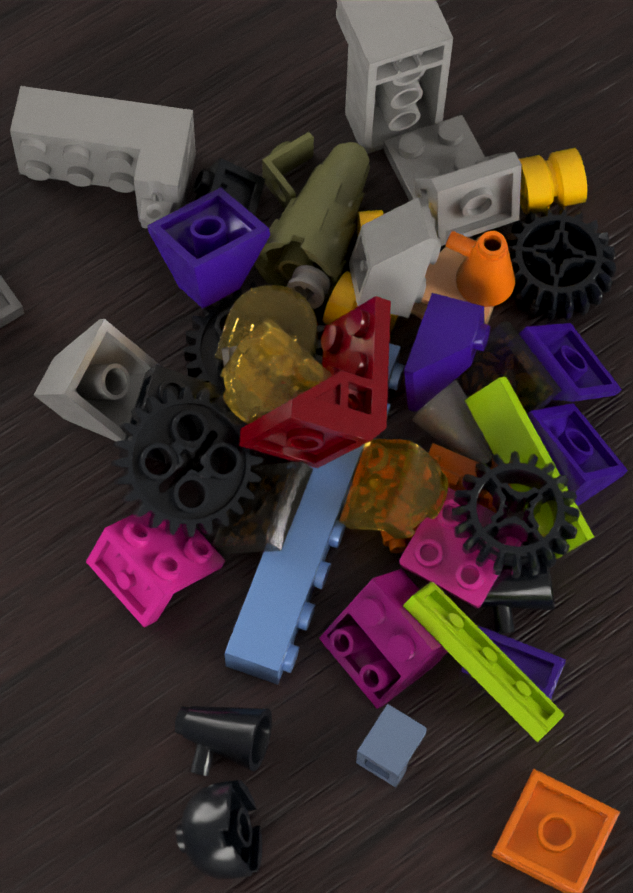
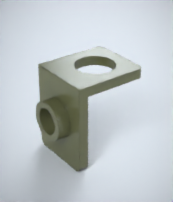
[262,132,314,209]

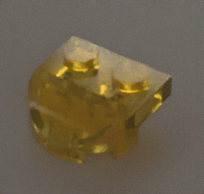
[215,285,319,386]
[221,318,333,424]
[339,439,448,539]

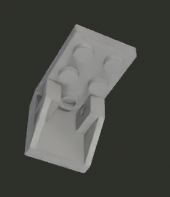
[384,115,522,246]

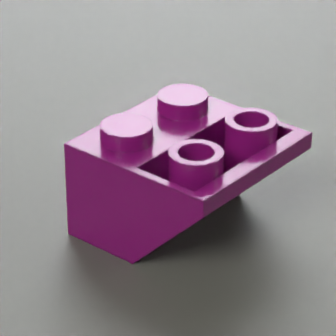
[319,568,448,709]

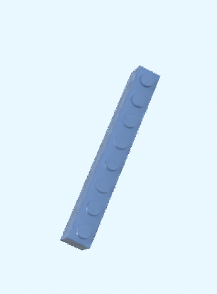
[225,343,405,684]

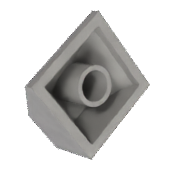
[34,319,161,441]

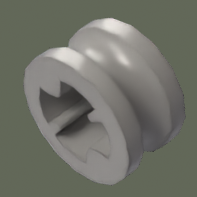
[286,265,331,309]

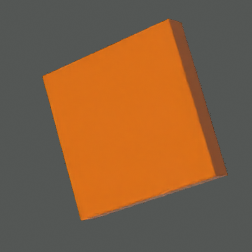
[491,769,620,893]

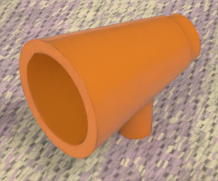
[445,231,515,307]

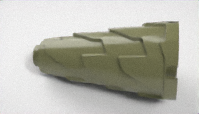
[254,142,370,300]

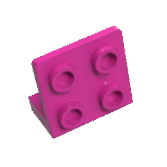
[399,485,521,608]
[86,512,225,628]

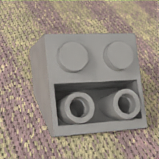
[349,197,441,318]

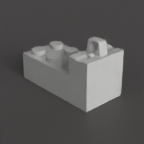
[336,0,453,154]
[10,86,196,228]

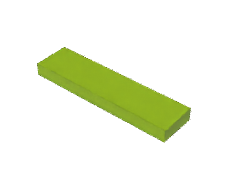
[465,377,594,559]
[403,582,565,742]

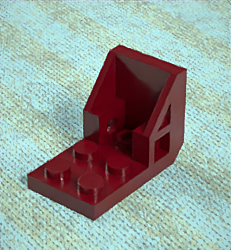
[239,296,391,468]

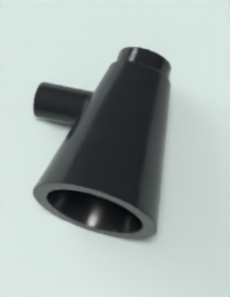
[468,560,555,634]
[175,706,272,776]

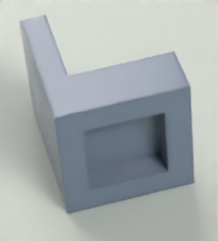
[356,704,427,788]

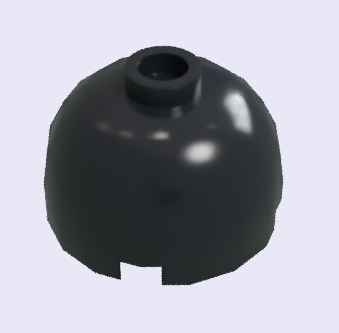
[176,780,262,879]

